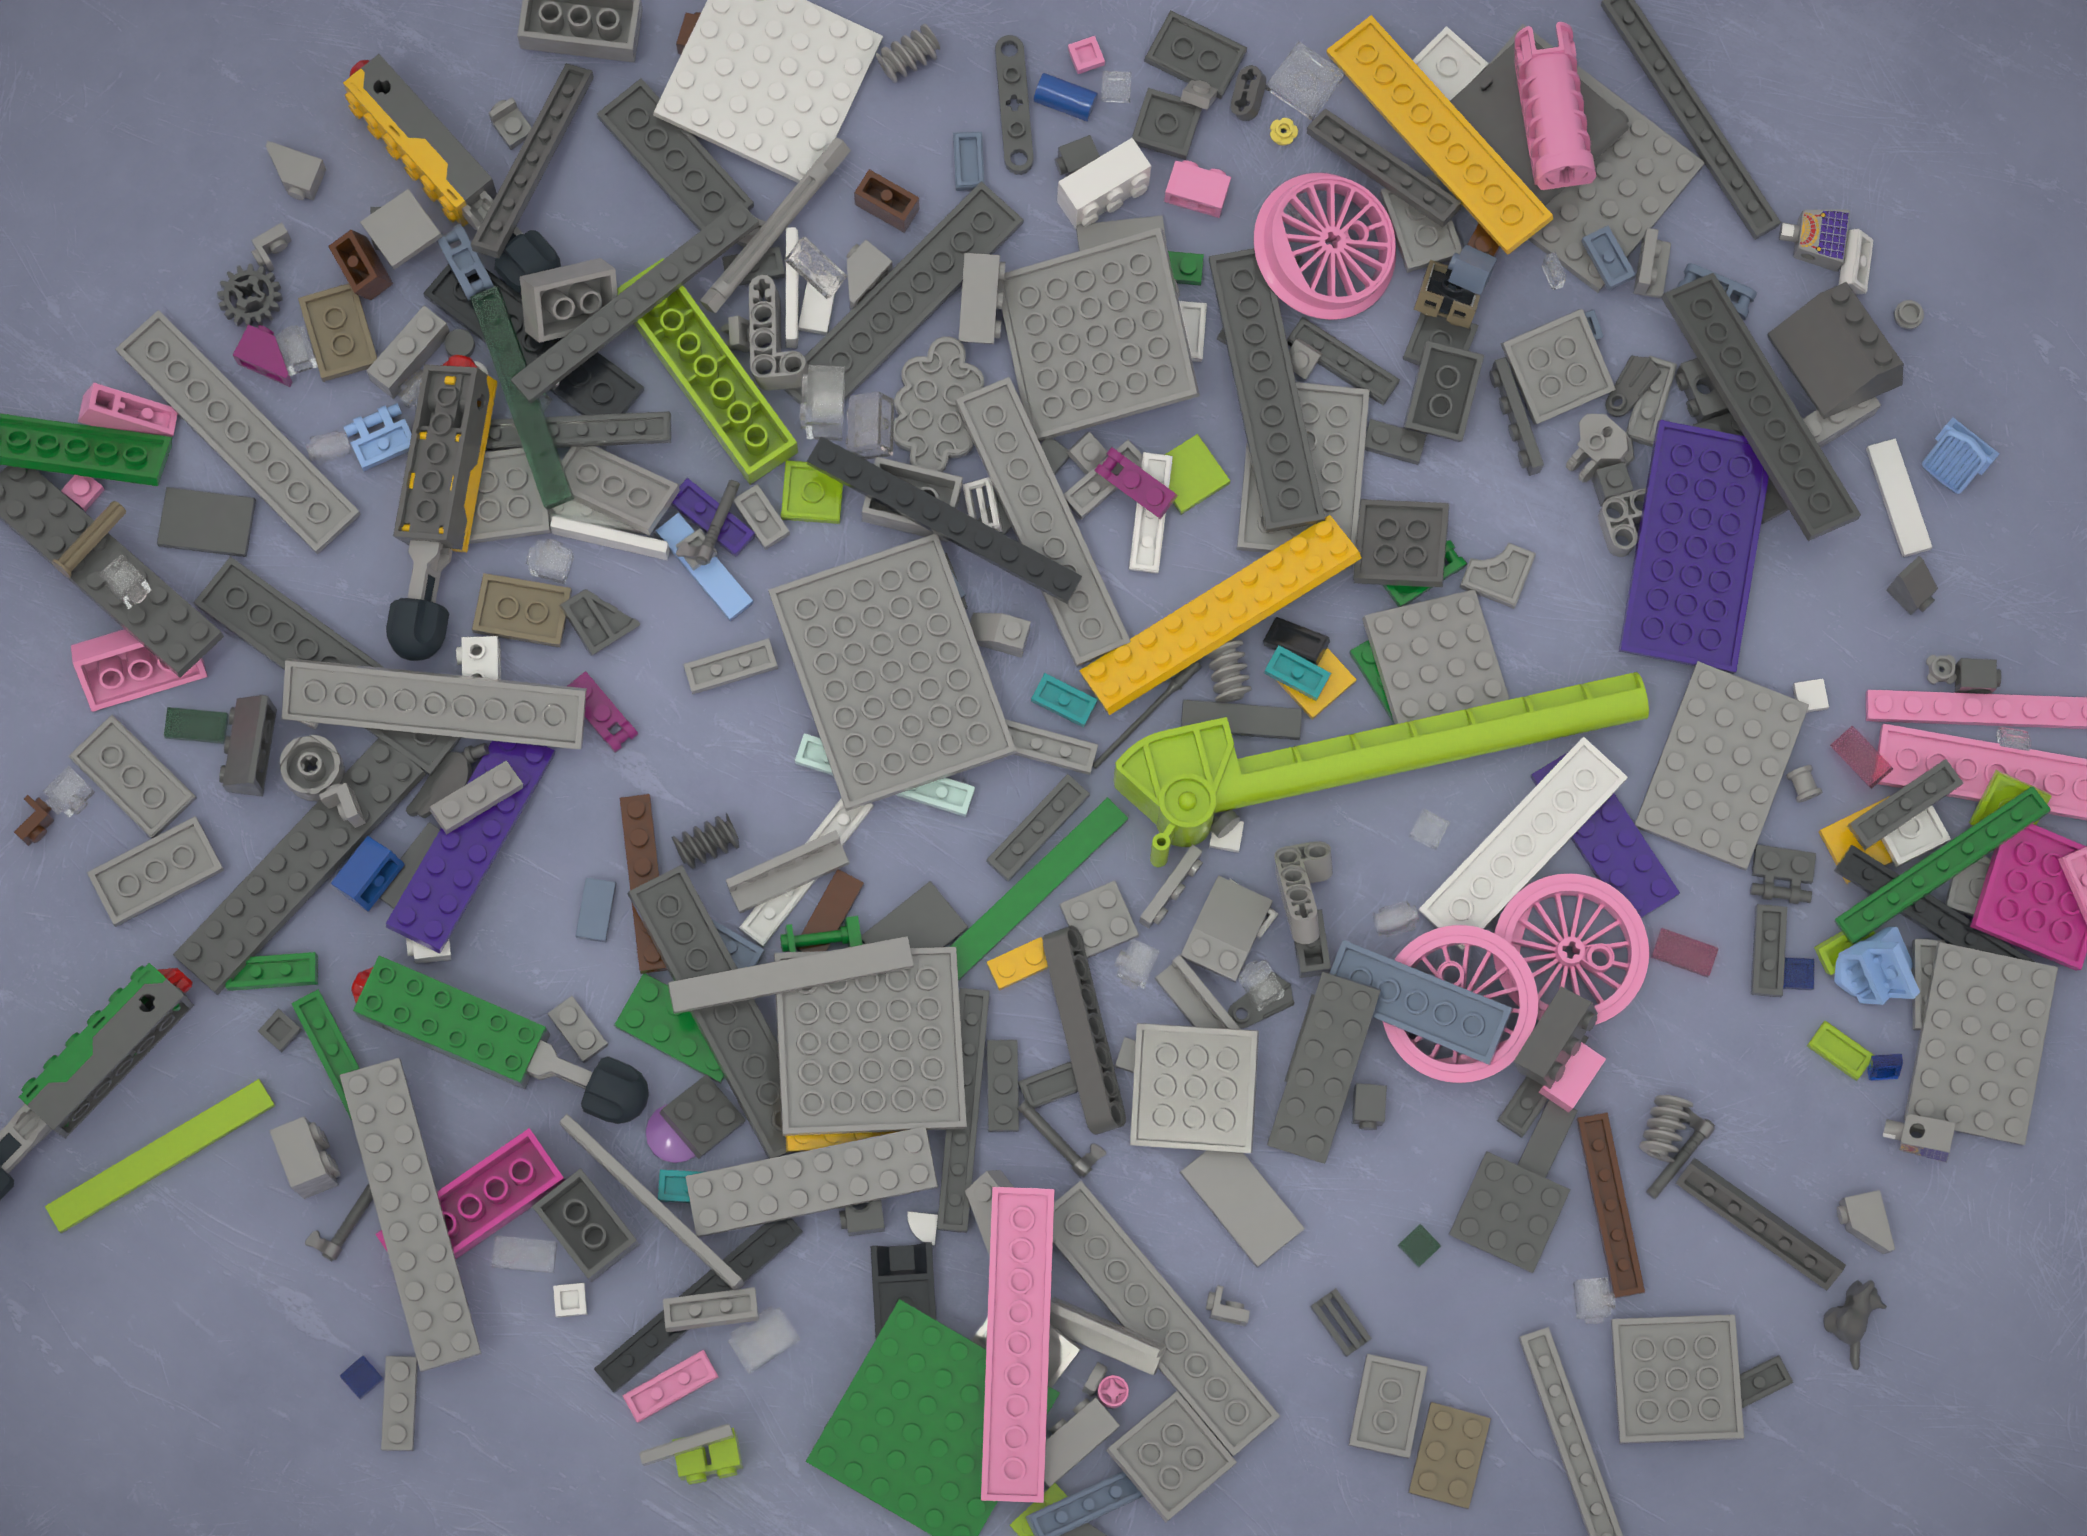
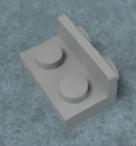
[1633,228,1671,298]

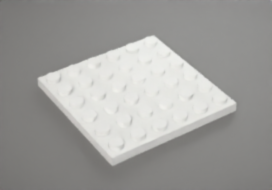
[653,0,883,183]

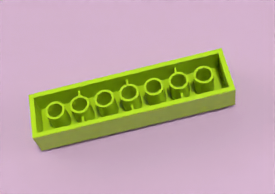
[617,258,798,485]

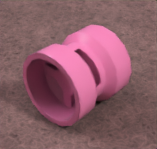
[1097,1375,1129,1409]

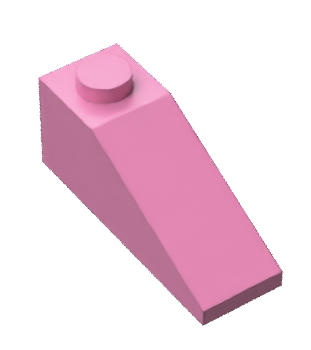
[78,383,177,437]

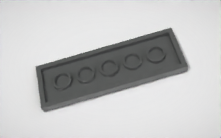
[597,78,754,231]
[1267,971,1381,1164]

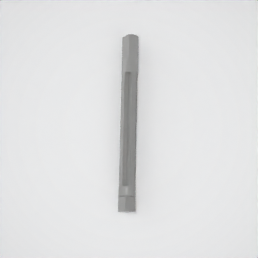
[700,138,851,313]

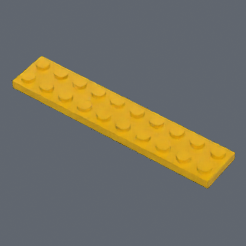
[1326,15,1554,255]
[1079,515,1362,715]

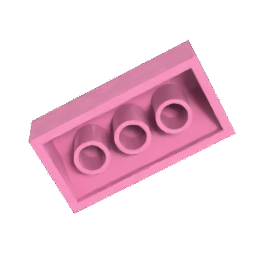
[71,629,208,712]

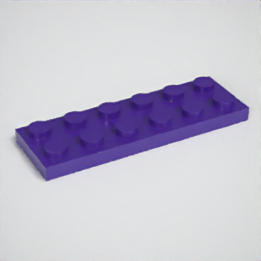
[1530,752,1680,918]

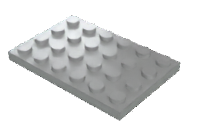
[1237,382,1370,553]
[1635,661,1809,871]
[1904,942,2058,1145]

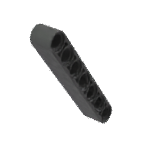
[1043,925,1126,1135]

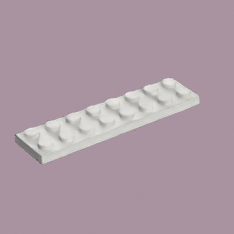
[1418,737,1628,952]

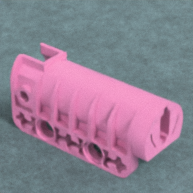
[1514,22,1596,190]

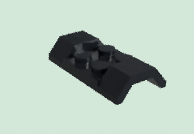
[870,1242,936,1339]

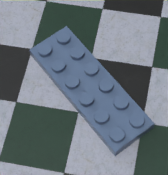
[1330,940,1513,1065]

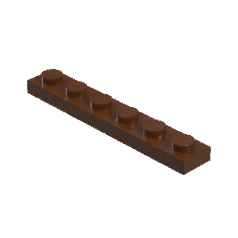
[620,794,668,974]
[1576,1112,1645,1299]

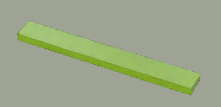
[45,1079,275,1234]

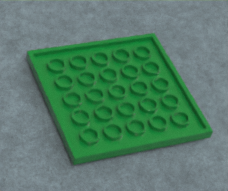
[805,1299,1060,1536]

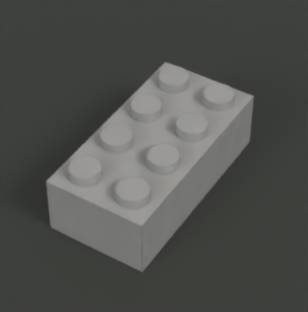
[517,0,643,63]

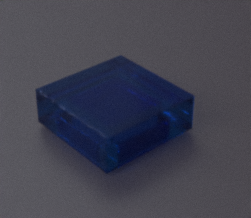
[1783,957,1814,990]
[1867,1054,1903,1081]
[340,1355,384,1400]

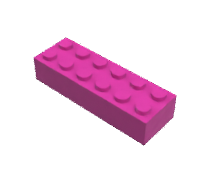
[375,1128,565,1259]

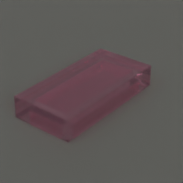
[1830,725,1893,789]
[1651,928,1719,978]

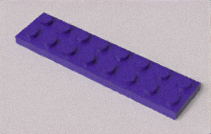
[386,741,555,954]

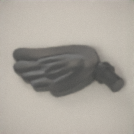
[406,743,489,818]

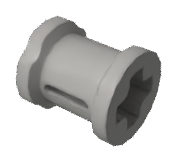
[1786,765,1823,803]

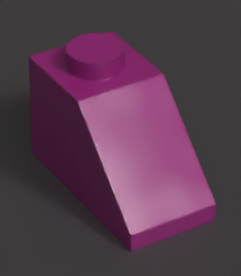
[233,324,293,387]

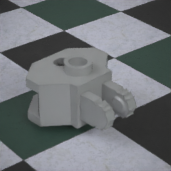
[1566,414,1635,482]

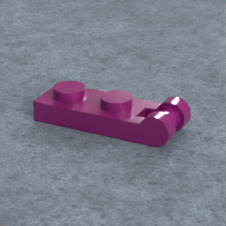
[1094,447,1178,519]
[567,671,638,753]

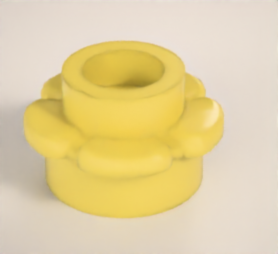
[1270,118,1298,146]

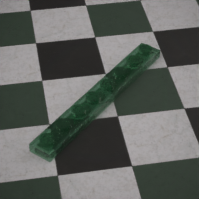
[470,286,574,510]

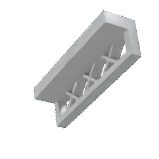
[726,830,850,913]
[1155,955,1240,1029]
[1050,1297,1167,1375]

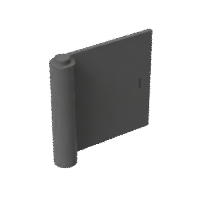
[1450,41,1629,206]

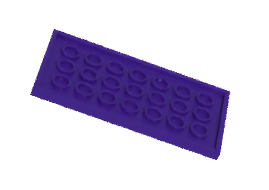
[1619,420,1769,674]

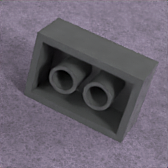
[1403,341,1484,442]
[532,1168,640,1282]

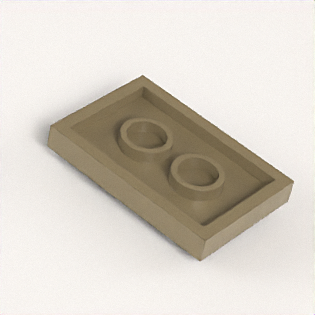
[298,283,377,382]
[472,573,572,648]
[1408,1402,1491,1509]

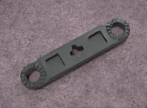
[995,35,1033,175]

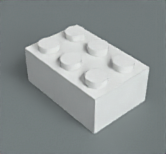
[1057,138,1151,229]

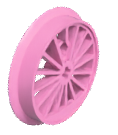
[1254,173,1396,320]
[1493,874,1649,1025]
[1383,925,1538,1083]

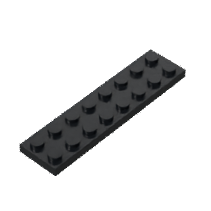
[423,264,644,415]

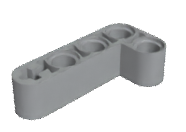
[749,275,811,390]
[1598,488,1646,557]
[1274,841,1333,944]

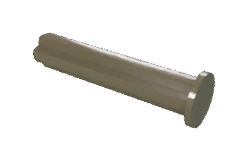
[52,501,126,578]

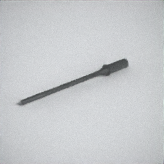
[1093,661,1202,769]

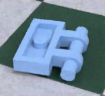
[343,403,412,471]

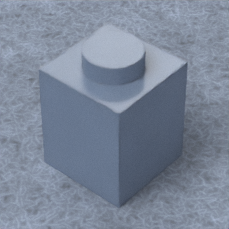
[1448,244,1498,295]

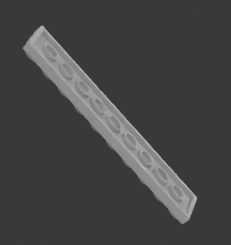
[115,310,361,554]
[955,377,1131,667]
[282,658,587,749]
[340,1058,482,1372]
[1053,1181,1280,1457]

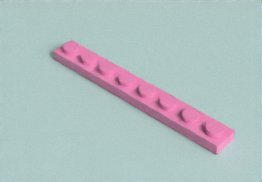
[1866,690,2087,729]

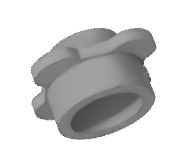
[1926,655,1957,684]

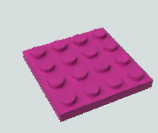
[1970,824,2087,971]

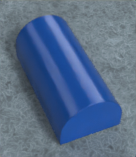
[1034,73,1098,121]

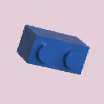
[331,836,405,912]

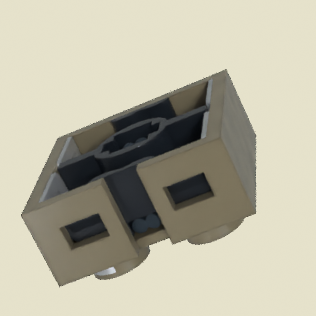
[1413,260,1480,329]

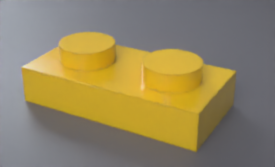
[986,937,1048,991]

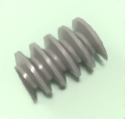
[876,24,940,83]
[1207,638,1252,703]
[1639,1095,1693,1162]

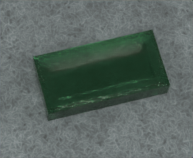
[164,707,229,744]

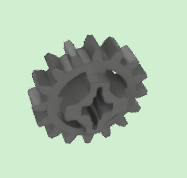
[217,264,283,327]

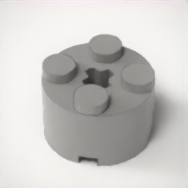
[280,735,345,802]

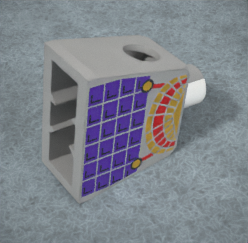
[1779,210,1850,272]
[1883,1114,1956,1163]

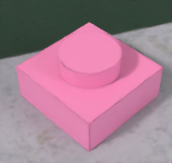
[1068,36,1105,74]
[61,475,105,512]

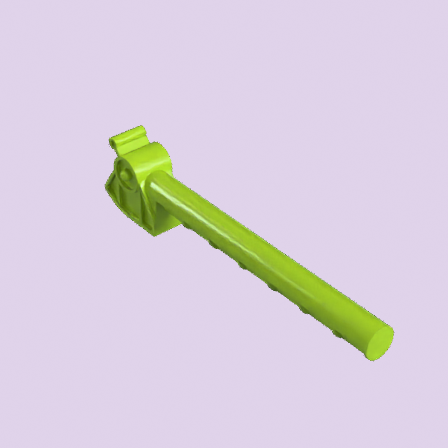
[1113,672,1649,867]

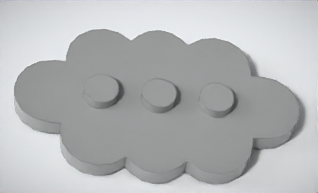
[892,336,984,472]

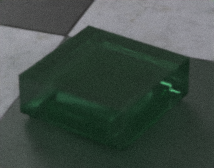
[1397,1224,1441,1268]

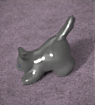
[1823,1280,1887,1370]

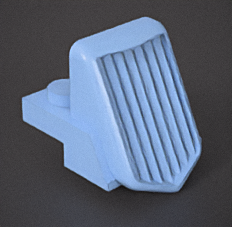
[1922,417,1999,494]
[1834,927,1920,1005]

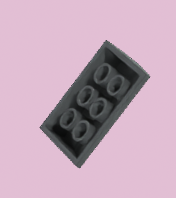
[1768,282,1904,419]

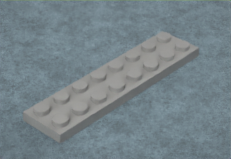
[686,1126,938,1237]

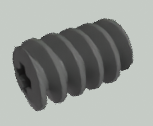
[671,813,739,869]

